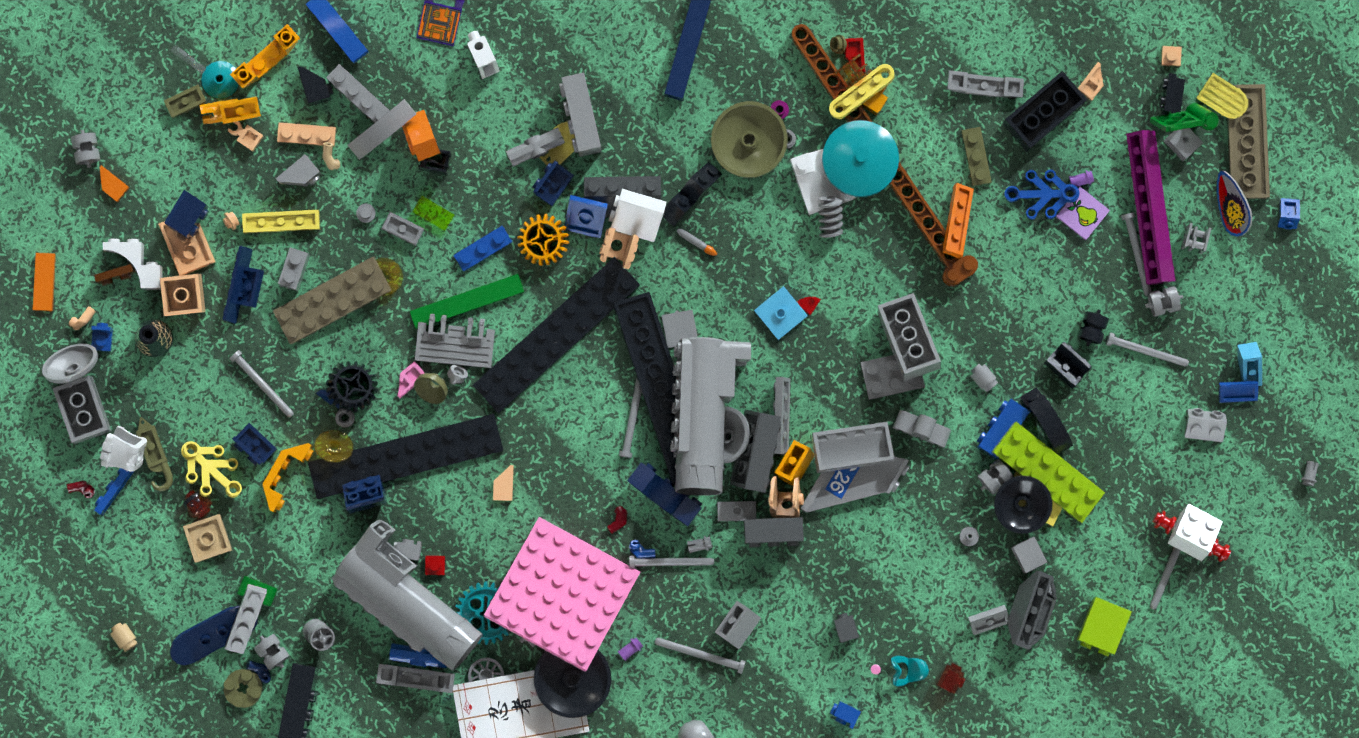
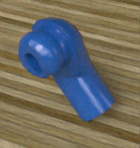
[629,540,655,559]

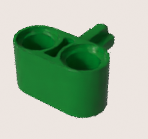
[237,576,278,607]

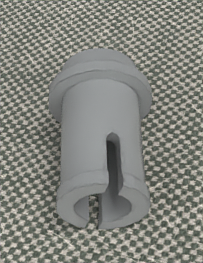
[1301,461,1319,486]
[687,536,712,553]

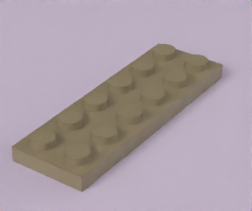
[1227,84,1270,199]
[273,257,392,345]

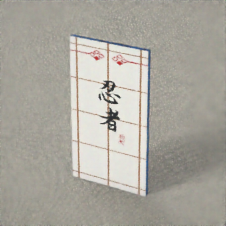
[453,670,590,738]

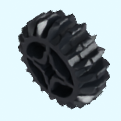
[326,361,378,413]

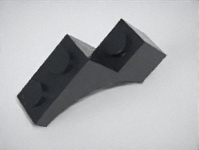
[663,162,722,227]

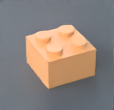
[160,274,206,316]

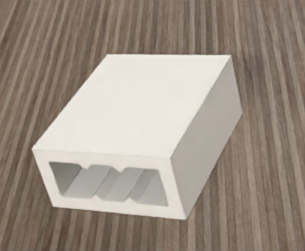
[609,189,666,242]

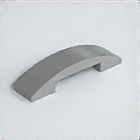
[947,70,1024,98]
[348,99,416,160]
[376,664,455,693]

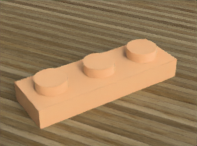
[277,122,336,147]

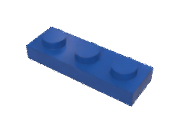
[453,226,512,272]
[94,468,134,515]

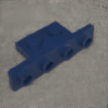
[223,246,264,324]

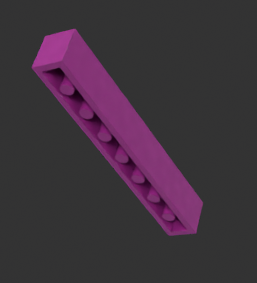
[1126,130,1175,285]

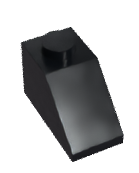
[298,66,334,106]

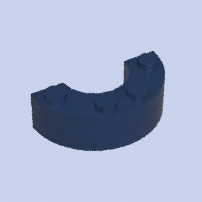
[627,463,702,527]

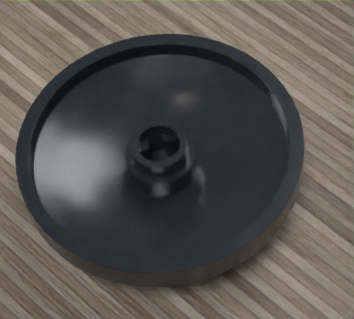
[534,650,611,718]

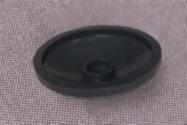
[994,476,1052,534]

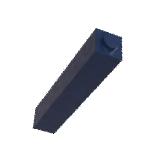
[664,0,711,101]

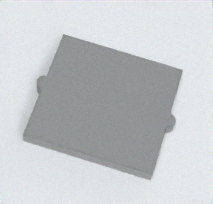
[661,310,698,348]

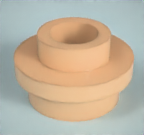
[223,212,240,230]

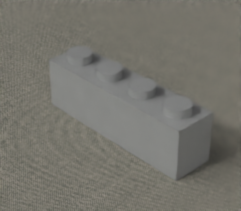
[326,64,390,123]

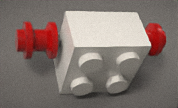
[1152,504,1231,562]

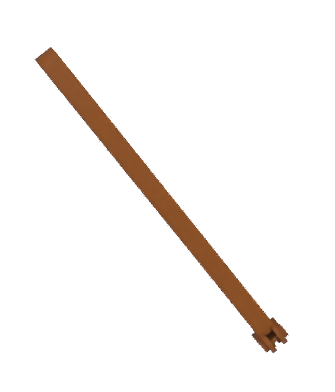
[791,24,978,286]

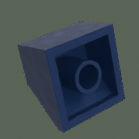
[164,190,209,239]

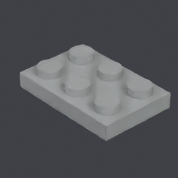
[860,355,925,400]

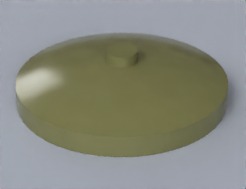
[711,101,788,178]

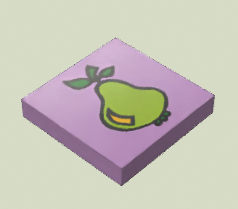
[1056,187,1110,240]

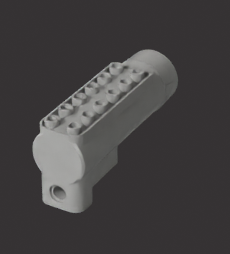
[670,337,751,496]
[332,520,483,671]

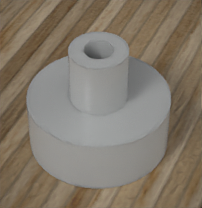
[447,364,468,385]
[959,527,979,546]

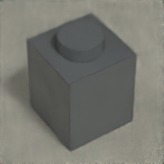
[833,613,859,643]

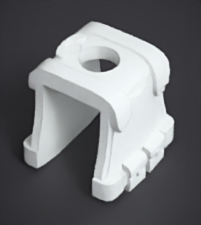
[100,426,147,472]

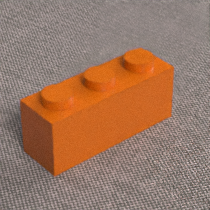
[402,110,440,161]

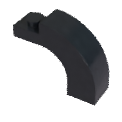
[1020,387,1073,455]

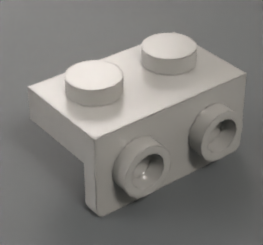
[1184,408,1227,442]

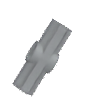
[506,127,565,167]

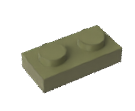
[164,84,207,119]

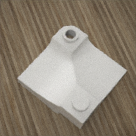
[790,149,857,215]

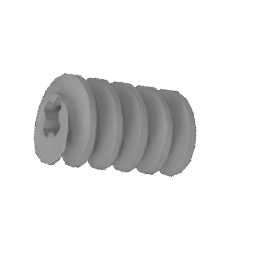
[818,196,843,238]

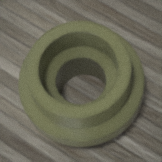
[830,35,847,54]

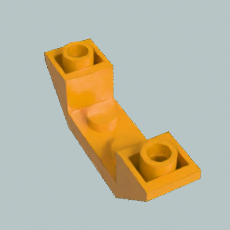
[230,24,300,89]
[263,443,314,513]

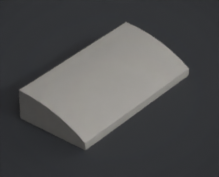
[812,422,894,473]

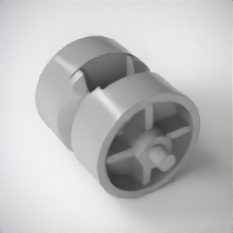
[71,130,101,168]
[1145,286,1183,317]
[977,459,1014,495]
[303,619,335,651]
[254,634,290,670]

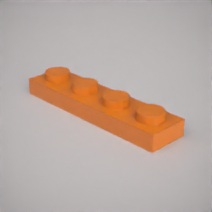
[942,183,974,259]

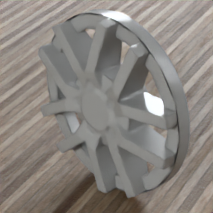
[468,658,504,682]

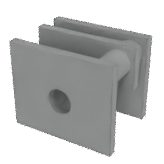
[1164,128,1203,161]
[1181,223,1211,255]
[1011,537,1047,573]

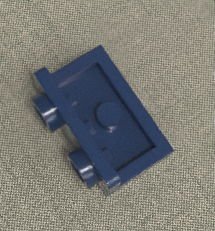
[532,161,574,207]
[232,423,278,466]

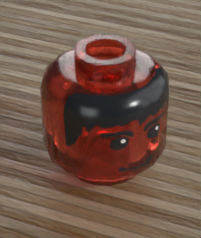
[183,490,212,519]

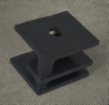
[418,149,452,175]

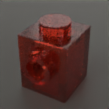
[936,663,966,694]

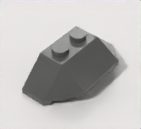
[1007,570,1057,650]

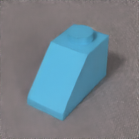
[1237,342,1262,386]

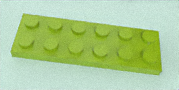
[992,422,1105,523]

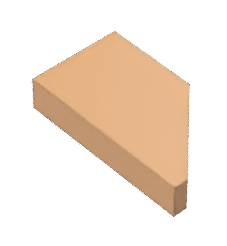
[1078,62,1104,101]
[493,465,514,501]

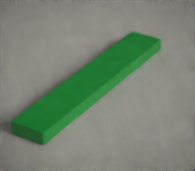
[410,274,524,330]

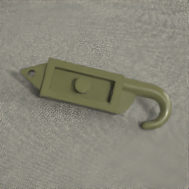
[136,417,173,491]

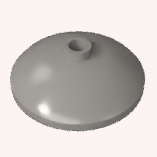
[42,344,98,384]
[724,406,750,464]

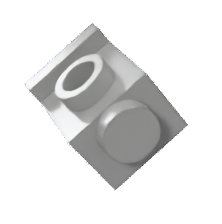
[393,539,422,561]

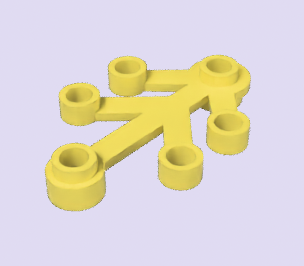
[181,441,242,498]

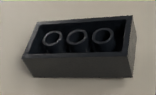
[1002,71,1087,152]
[278,663,319,738]

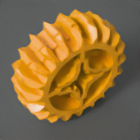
[517,214,569,266]

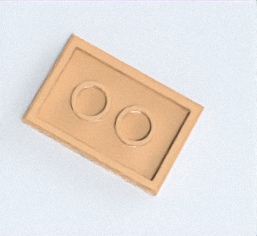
[159,221,216,276]

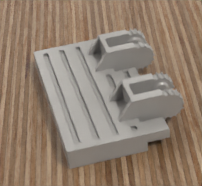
[415,314,495,368]

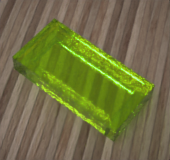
[412,196,455,231]

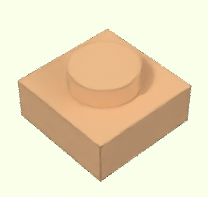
[1161,46,1182,67]

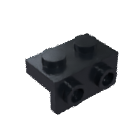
[1159,73,1185,115]
[1044,342,1092,389]

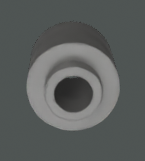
[970,364,998,392]

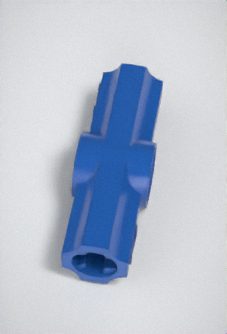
[389,643,447,668]

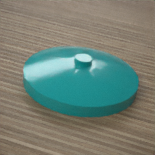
[822,120,899,197]

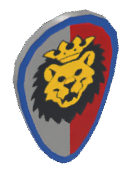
[1217,171,1253,237]

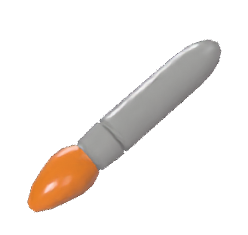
[677,229,717,256]

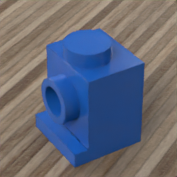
[830,701,861,729]

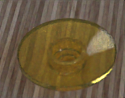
[315,430,353,462]

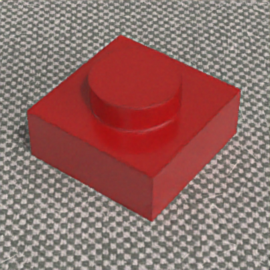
[425,556,445,575]

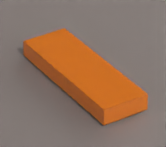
[33,253,56,311]

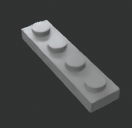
[773,377,790,455]
[225,584,267,654]

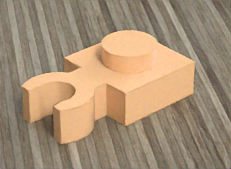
[228,121,264,152]

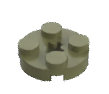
[224,669,263,708]

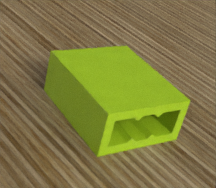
[1077,597,1132,657]

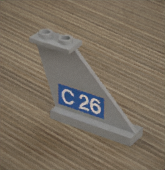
[800,457,910,513]

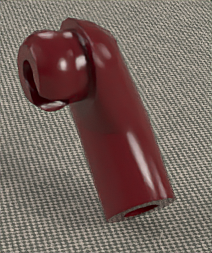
[67,480,95,499]
[607,506,628,534]

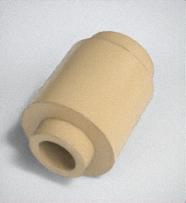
[110,623,138,652]

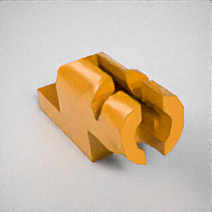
[199,96,261,124]

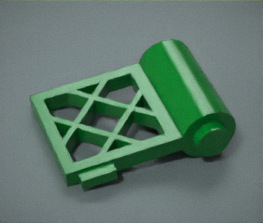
[1150,103,1219,132]

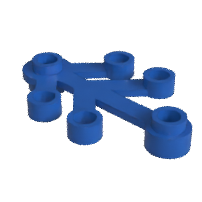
[1005,169,1080,220]

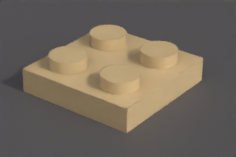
[183,514,233,563]

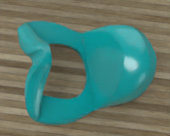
[891,656,929,686]

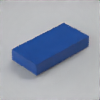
[1219,381,1258,403]

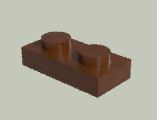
[94,264,135,286]

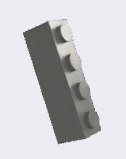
[584,176,661,218]
[730,409,781,493]

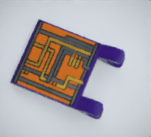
[416,0,464,46]

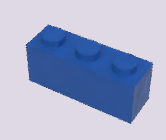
[977,399,1030,460]

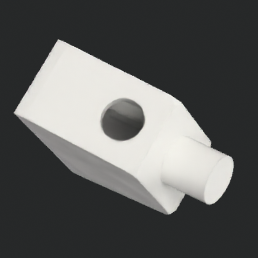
[467,31,500,79]

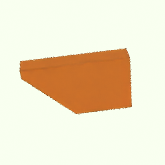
[100,165,130,202]

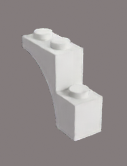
[103,239,163,290]

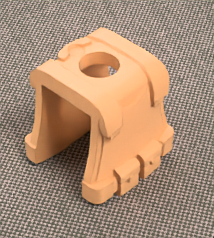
[599,227,639,269]

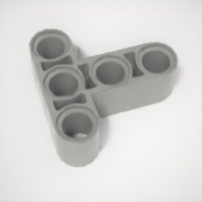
[893,410,952,448]

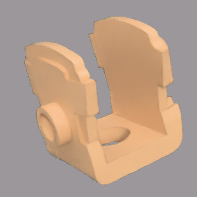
[768,476,804,518]

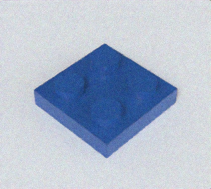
[564,195,608,239]

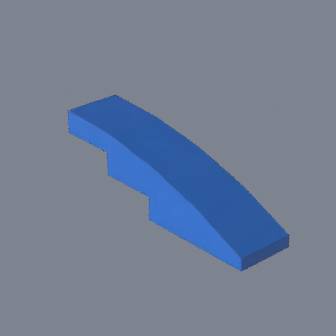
[306,0,368,63]

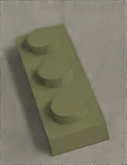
[961,127,992,187]

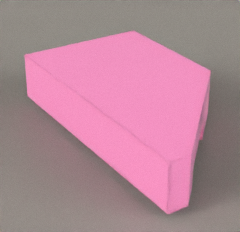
[398,361,424,398]

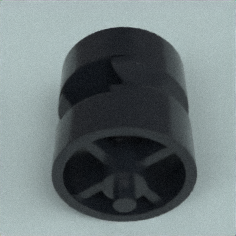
[1077,309,1109,347]

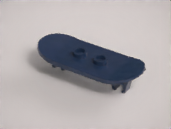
[170,605,258,665]

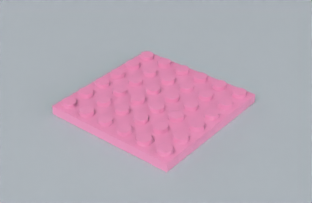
[484,517,640,672]

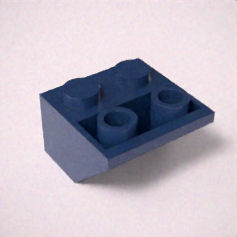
[342,475,387,514]

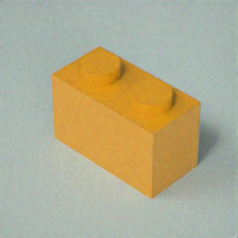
[775,440,814,486]

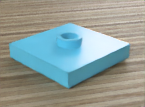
[754,286,808,340]

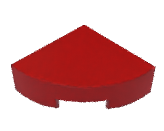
[797,297,821,315]

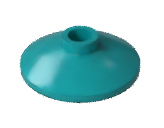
[201,61,239,99]

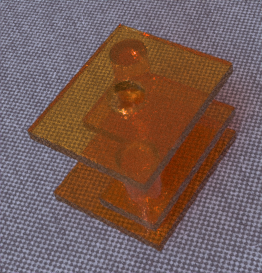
[834,54,872,90]

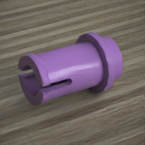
[1069,170,1094,187]
[618,638,643,661]

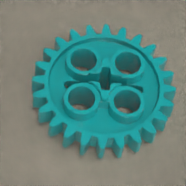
[455,581,510,645]

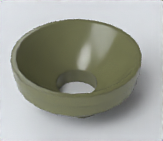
[414,373,448,404]

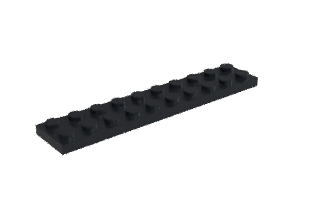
[473,257,640,414]
[613,292,676,485]
[308,414,504,499]

